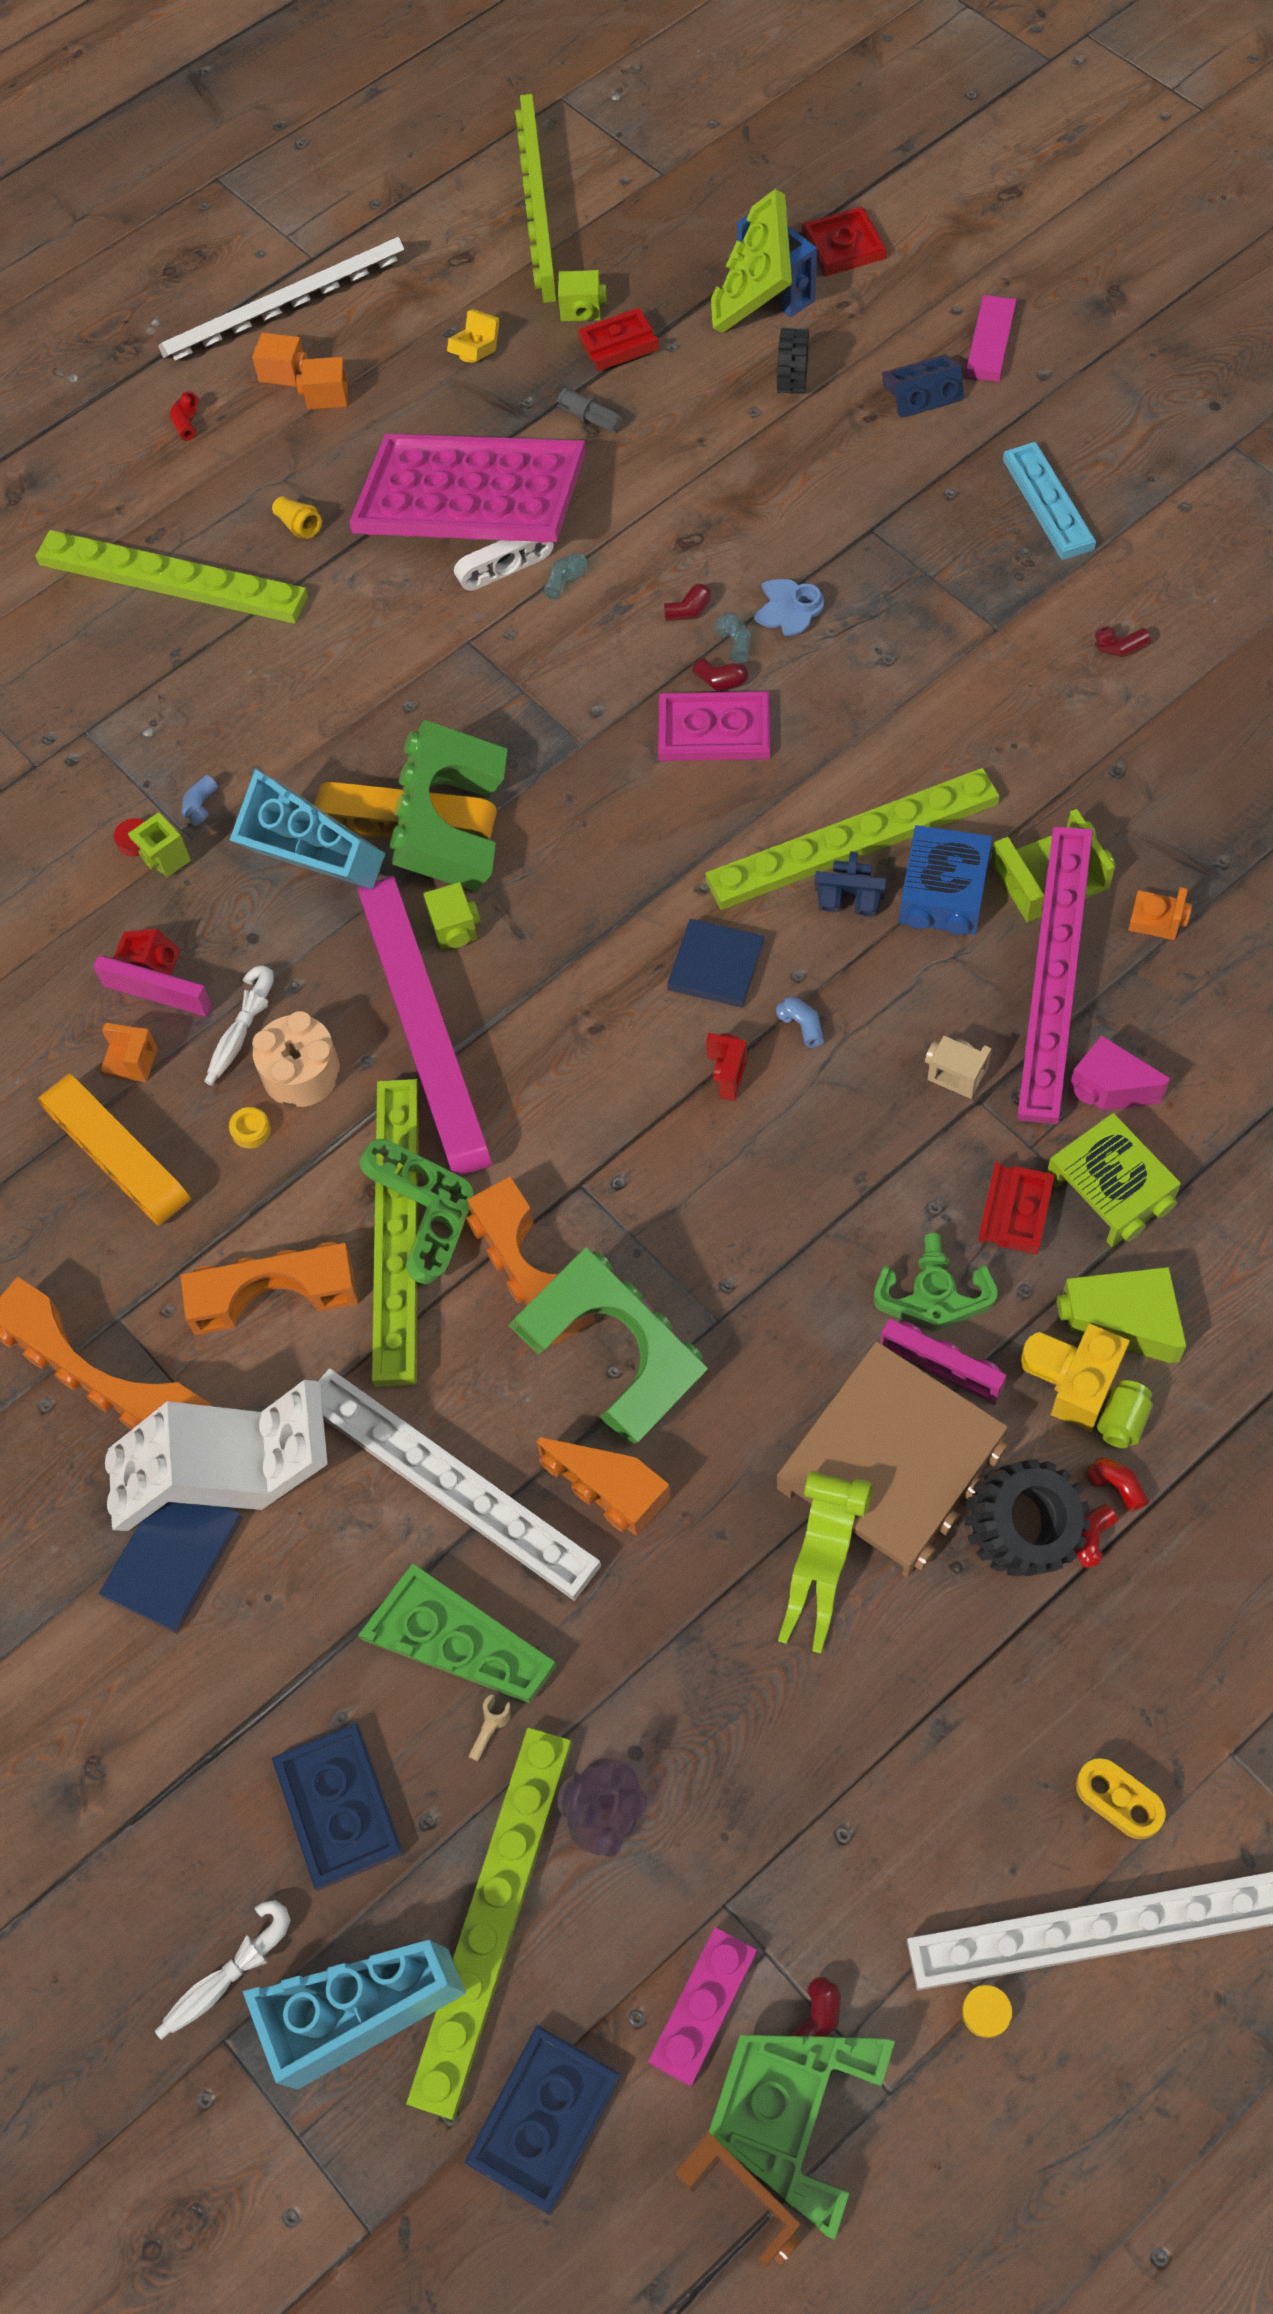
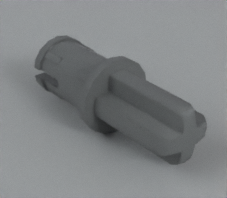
[557,387,622,433]

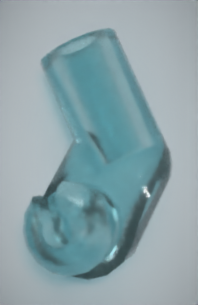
[543,553,587,599]
[715,613,751,663]

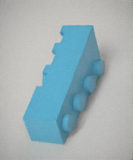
[230,769,386,890]
[242,1940,466,2089]

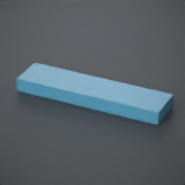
[1003,441,1096,560]

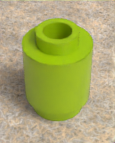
[1097,1380,1153,1448]

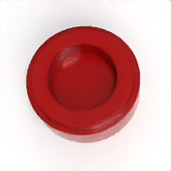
[114,818,145,857]

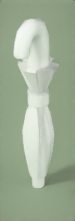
[204,965,274,1086]
[154,1900,291,2040]

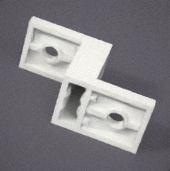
[105,1380,328,1531]

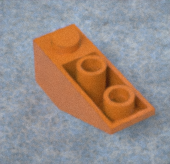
[536,1437,671,1537]

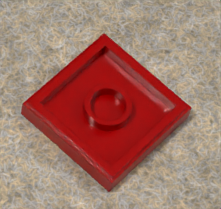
[801,206,887,277]

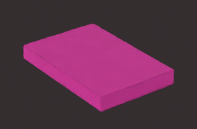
[658,691,770,761]

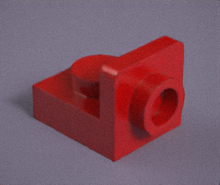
[113,929,181,975]
[706,1033,748,1101]

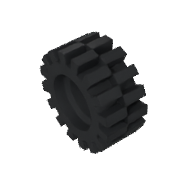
[777,328,809,394]

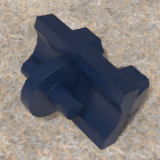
[814,851,886,917]

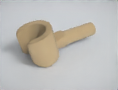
[468,1694,511,1762]

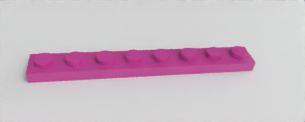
[1018,827,1093,1125]

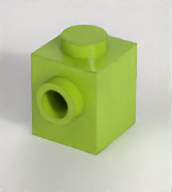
[558,270,607,322]
[423,882,481,951]

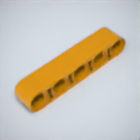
[314,782,497,840]
[37,1073,191,1226]

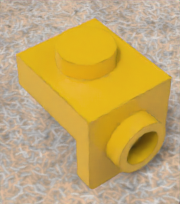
[447,309,500,363]

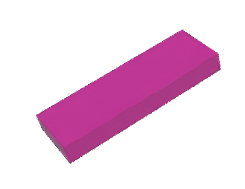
[966,295,1016,382]
[93,955,212,1017]

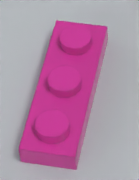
[880,1318,1007,1405]
[648,1927,757,2088]

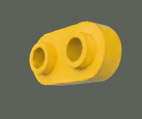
[1076,1758,1165,1840]

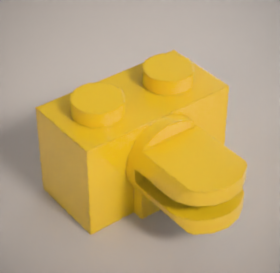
[1021,1323,1130,1432]

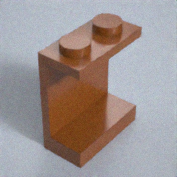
[675,2132,802,2268]

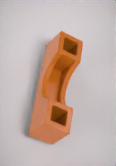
[466,1176,596,1346]
[180,1242,358,1336]

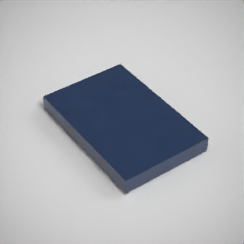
[98,1502,243,1634]
[271,1723,404,1891]
[464,2025,622,2215]

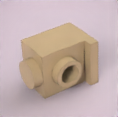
[925,1036,992,1099]

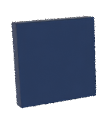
[667,919,764,1008]

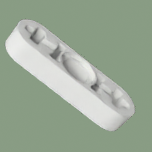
[454,540,553,591]

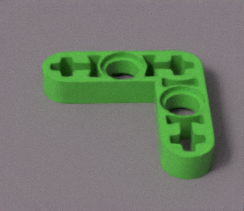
[359,1139,474,1284]

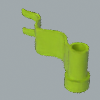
[778,1471,873,1654]

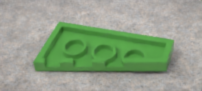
[358,1563,557,1704]

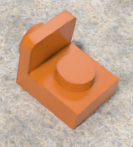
[1128,887,1192,940]

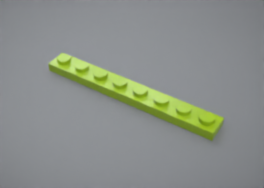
[515,94,556,303]
[35,530,308,624]
[705,768,999,910]
[372,1079,419,1387]
[406,1728,572,2121]

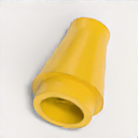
[272,496,322,539]

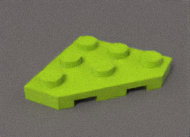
[711,189,792,333]

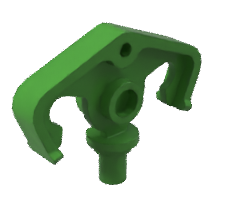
[873,1233,998,1331]

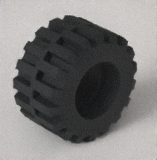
[964,1459,1090,1577]

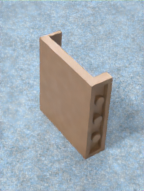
[777,1341,1009,1579]

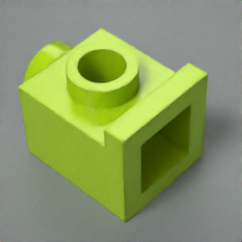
[128,812,191,878]

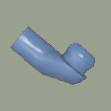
[181,775,218,826]
[776,996,824,1048]

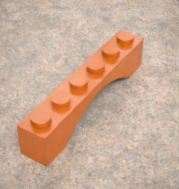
[0,1276,212,1430]

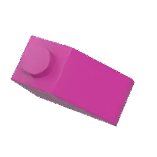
[1069,1035,1171,1110]

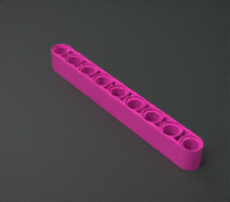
[357,876,492,1176]

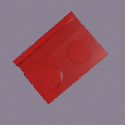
[578,308,659,372]
[978,1162,1055,1255]

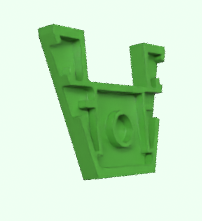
[709,2034,895,2240]

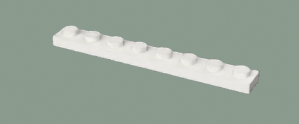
[158,237,404,361]
[319,1368,601,1601]
[907,1872,1273,1991]

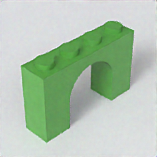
[390,720,507,892]
[508,1247,708,1446]

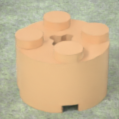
[252,1011,340,1107]

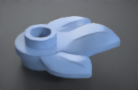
[754,579,824,636]

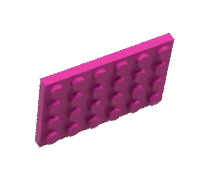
[349,434,586,543]

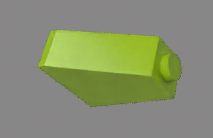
[1057,1267,1186,1363]

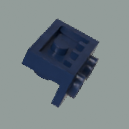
[882,354,964,417]

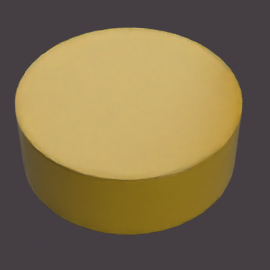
[229,1107,271,1149]
[962,1985,1012,2038]

